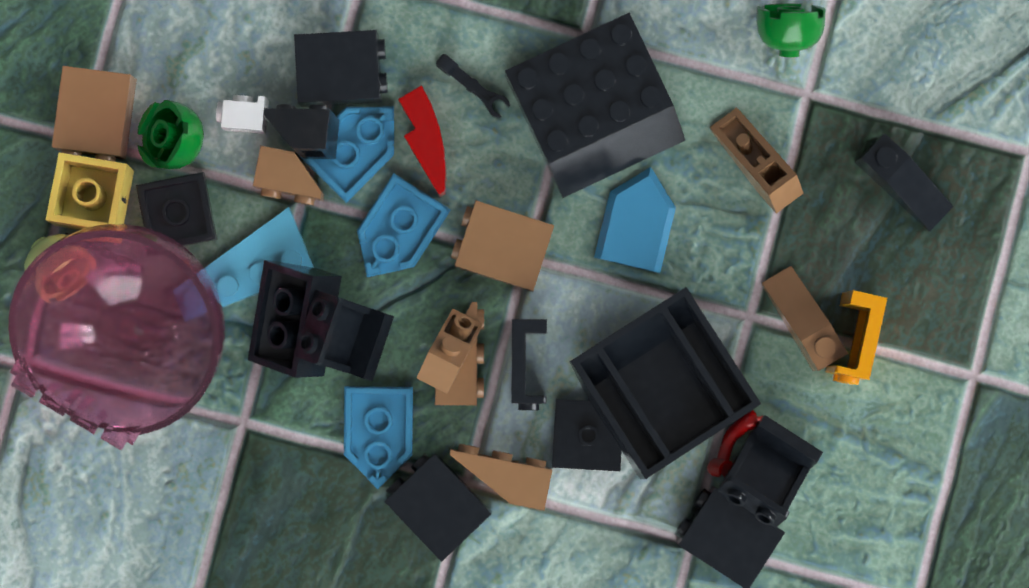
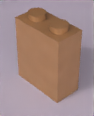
[52,66,137,162]
[451,200,554,292]

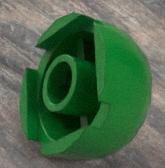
[756,3,826,57]
[137,100,204,169]

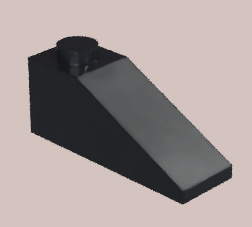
[855,133,954,232]

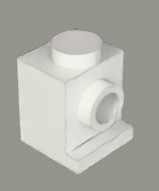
[216,95,269,134]

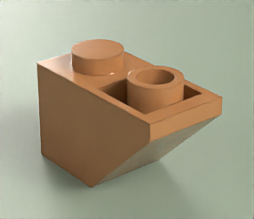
[253,145,325,206]
[416,309,483,394]

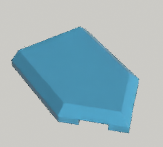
[298,106,394,203]
[594,167,676,274]
[357,173,451,278]
[344,386,413,489]

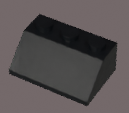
[248,260,342,378]

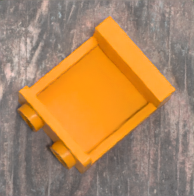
[825,290,887,385]

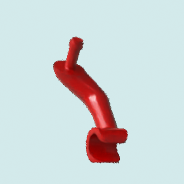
[707,410,763,477]

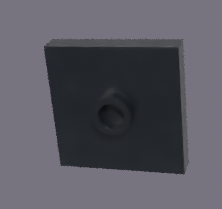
[136,172,218,253]
[552,399,622,472]

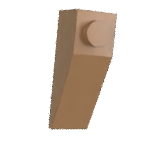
[710,107,804,214]
[761,266,848,371]

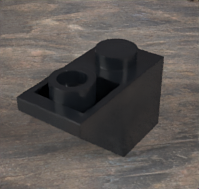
[263,104,340,159]

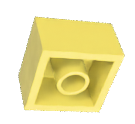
[45,152,134,237]

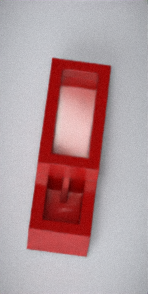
[398,85,447,197]

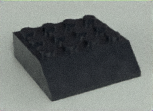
[505,12,685,198]
[569,287,761,479]

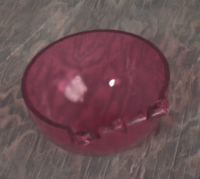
[8,224,225,451]

